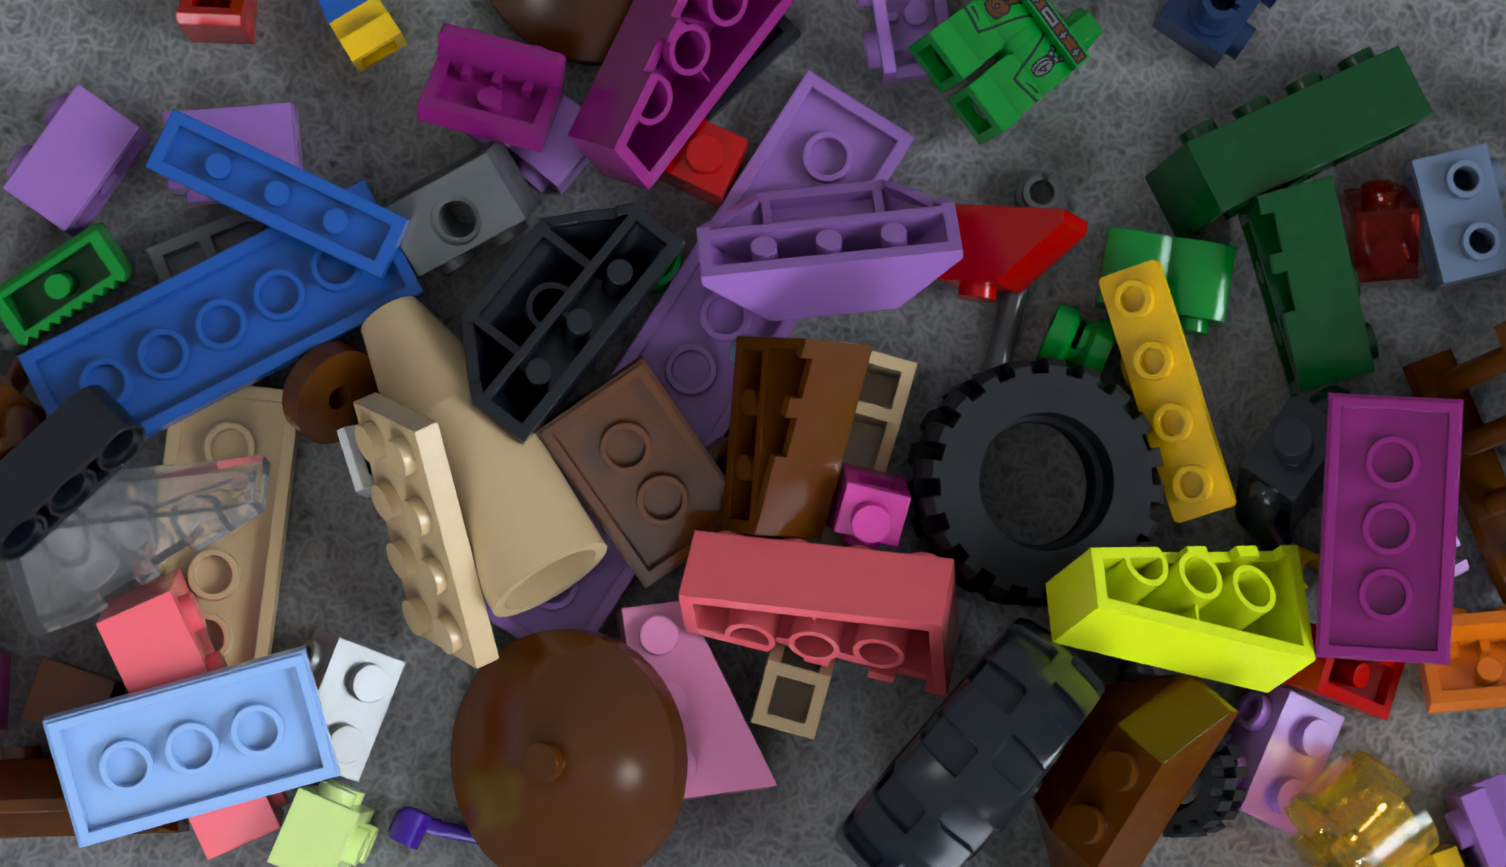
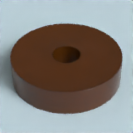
[282,340,379,444]

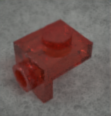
[1344,180,1419,283]

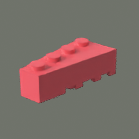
[96,568,289,860]

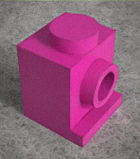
[826,462,911,550]

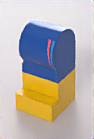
[318,0,407,73]

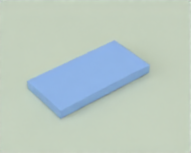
[42,645,340,848]

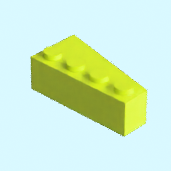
[1045,545,1316,693]

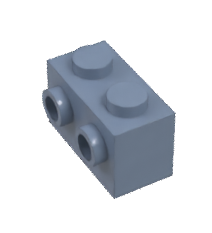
[1400,143,1506,292]

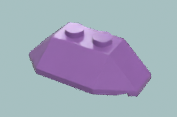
[696,179,963,321]

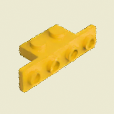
[1099,260,1237,523]

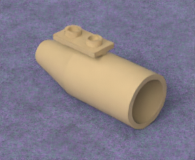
[361,296,607,617]

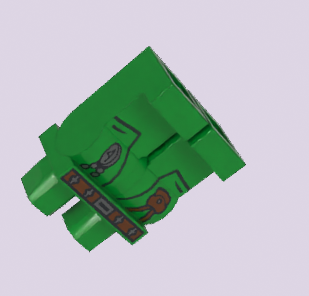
[907,0,1102,145]

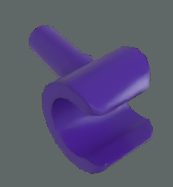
[388,806,478,850]

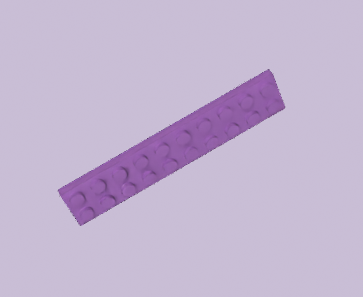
[484,70,915,639]

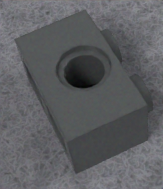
[383,140,539,277]

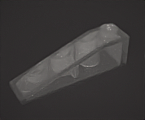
[5,455,271,638]

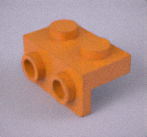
[1418,604,1506,714]

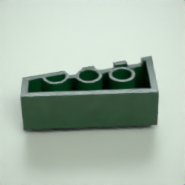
[1145,46,1433,238]

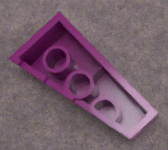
[567,0,794,190]

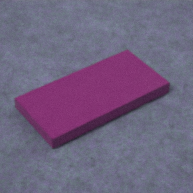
[1314,393,1464,665]

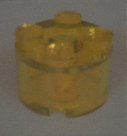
[1284,750,1439,867]

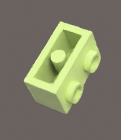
[267,779,379,867]

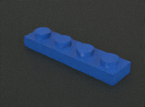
[145,108,410,280]

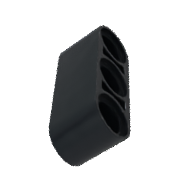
[0,385,146,561]

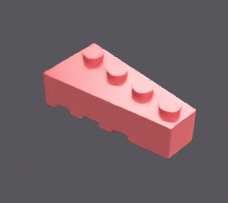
[678,530,959,697]

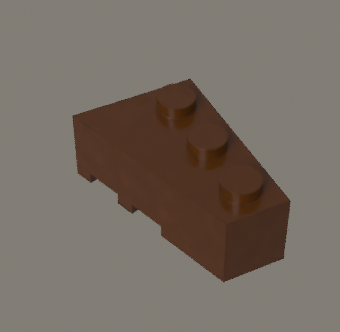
[721,336,873,539]

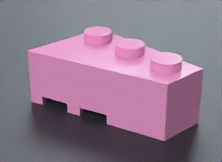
[615,601,777,801]

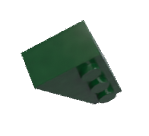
[1238,175,1379,396]

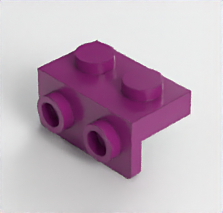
[417,23,566,153]

